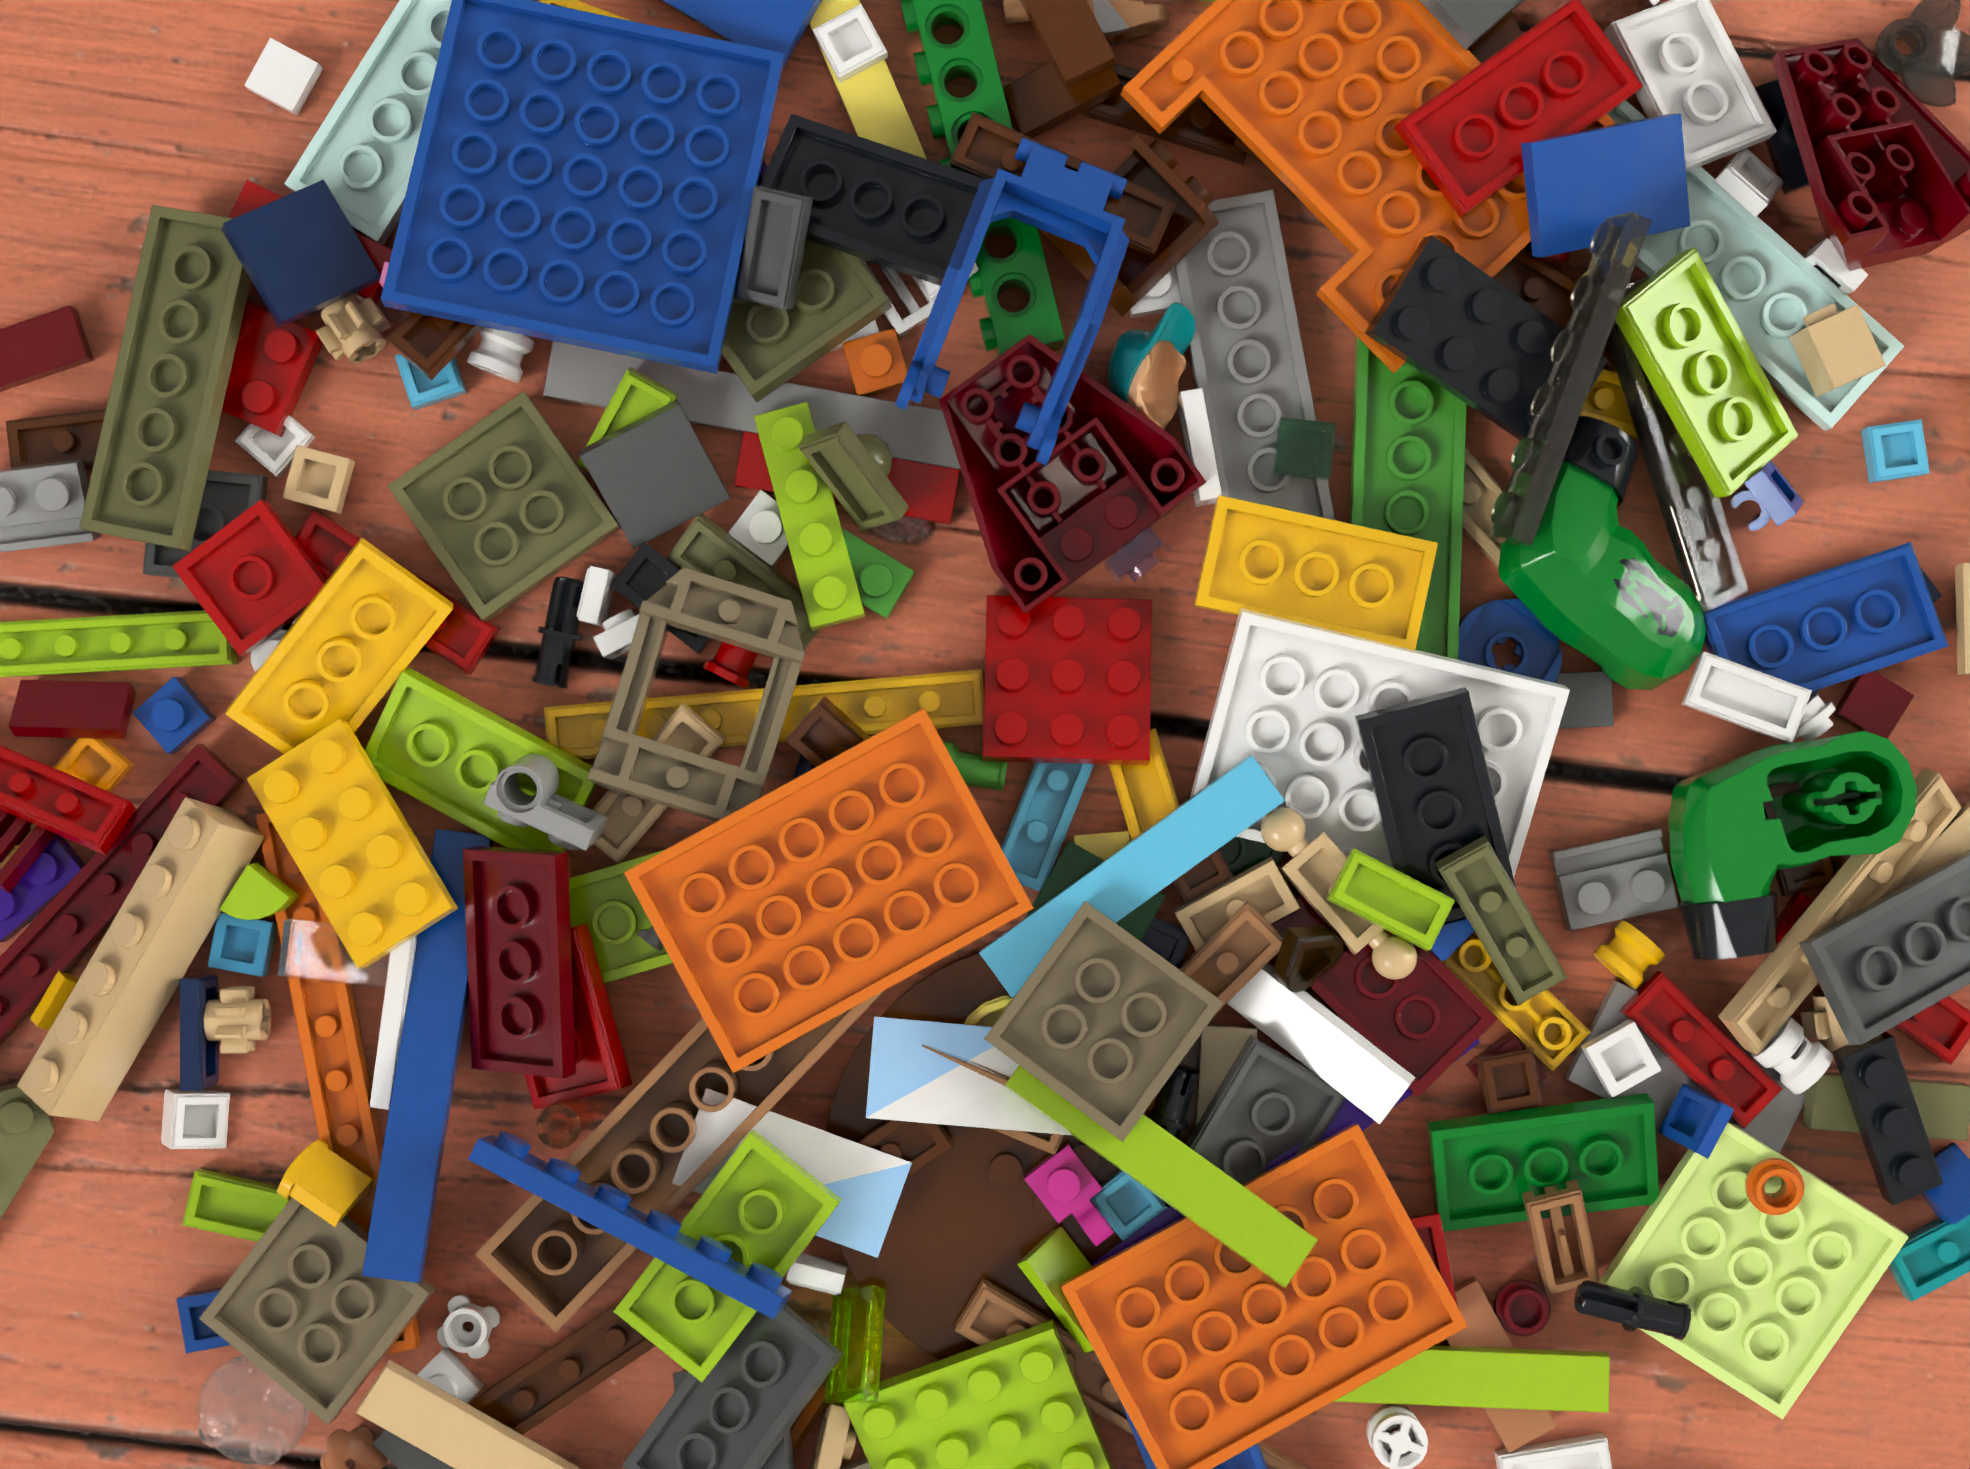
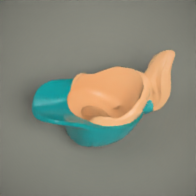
[1107,302,1195,429]

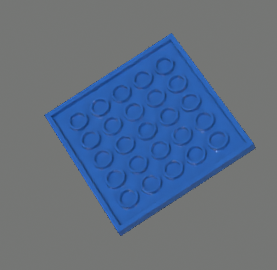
[381,0,784,374]

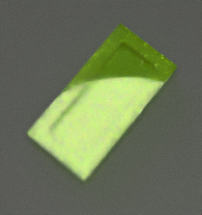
[825,1285,886,1405]

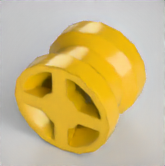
[1593,920,1665,990]

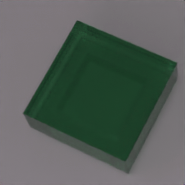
[1273,417,1336,481]

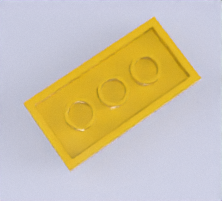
[1193,495,1438,650]
[225,537,453,754]
[246,719,458,968]

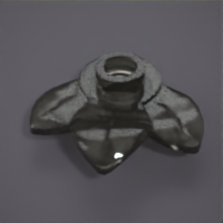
[1876,0,1970,107]

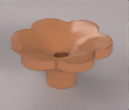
[320,1426,388,1469]

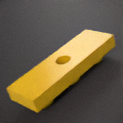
[1439,931,1591,1071]

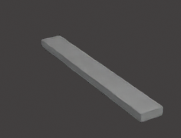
[543,341,961,472]

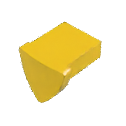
[276,1139,373,1227]

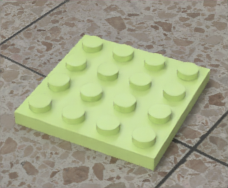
[1599,1121,1909,1420]

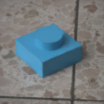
[208,911,277,977]

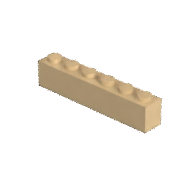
[17,797,265,1122]

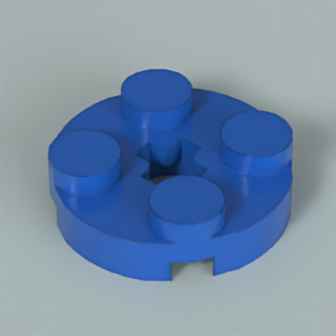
[1458,599,1562,683]

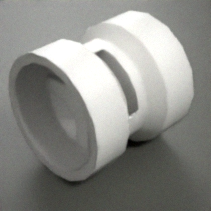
[1751,1017,1833,1095]

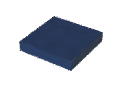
[222,179,381,328]

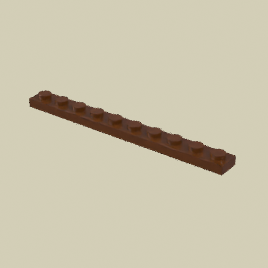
[467,1120,954,1435]

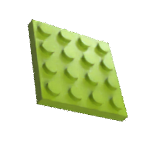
[844,1320,1114,1469]

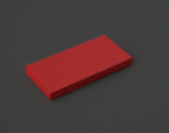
[1394,0,1643,218]

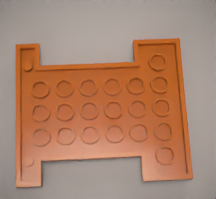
[1121,0,1616,374]

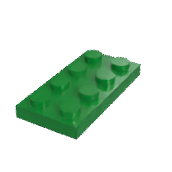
[1427,1093,1659,1232]

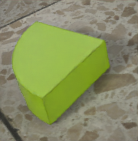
[220,863,299,920]

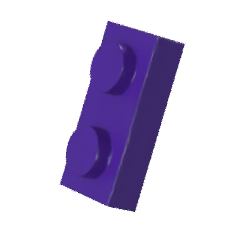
[0,834,86,942]

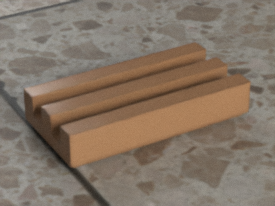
[1522,1180,1600,1296]

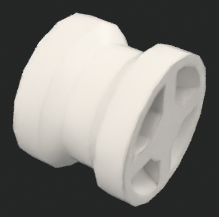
[467,327,535,383]
[1366,1404,1428,1469]

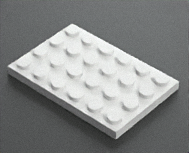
[1190,608,1570,878]

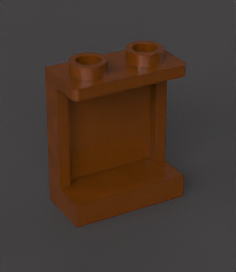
[1040,133,1219,317]

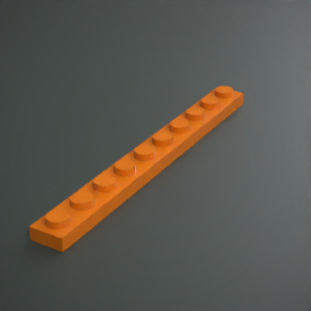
[256,813,422,1355]

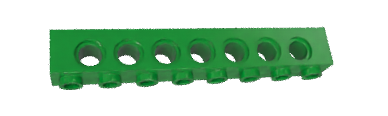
[900,0,1065,357]

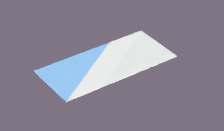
[866,1017,1072,1135]
[672,1088,912,1258]

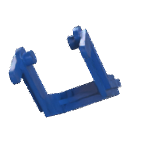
[895,137,1129,465]

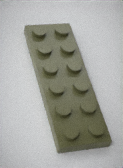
[79,205,251,552]

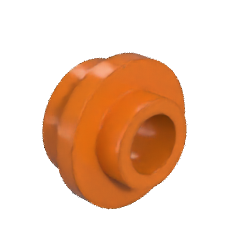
[1745,1158,1804,1215]

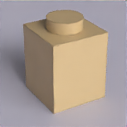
[1789,303,1886,397]

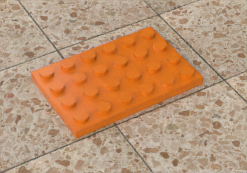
[624,708,1034,1073]
[1060,1123,1468,1469]

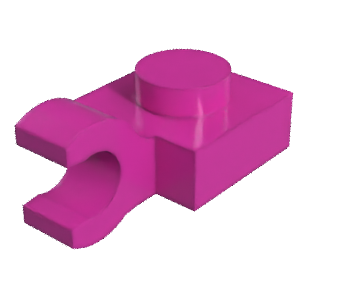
[1024,1142,1114,1247]

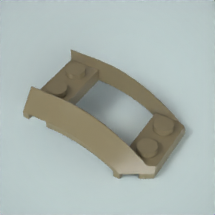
[588,567,805,822]

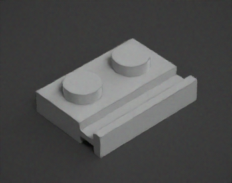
[0,459,100,552]
[1549,828,1679,931]

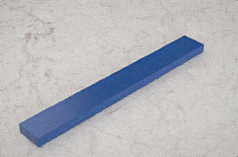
[362,829,494,1283]

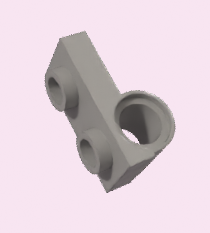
[483,754,608,851]

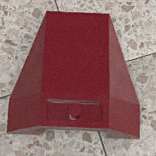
[1772,38,1970,271]
[939,334,1206,614]

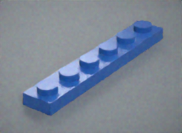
[468,1131,792,1319]

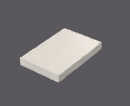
[1604,0,1777,172]

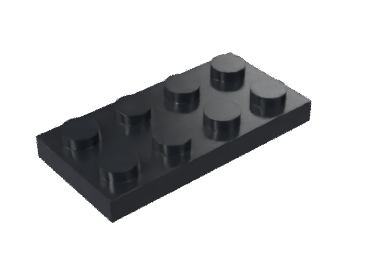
[760,114,986,286]
[1365,235,1608,456]
[1355,687,1516,923]

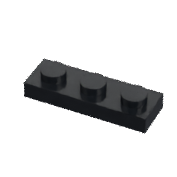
[1832,1032,1943,1205]

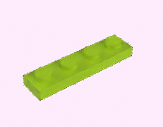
[754,402,865,631]

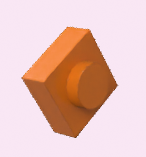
[842,328,907,397]

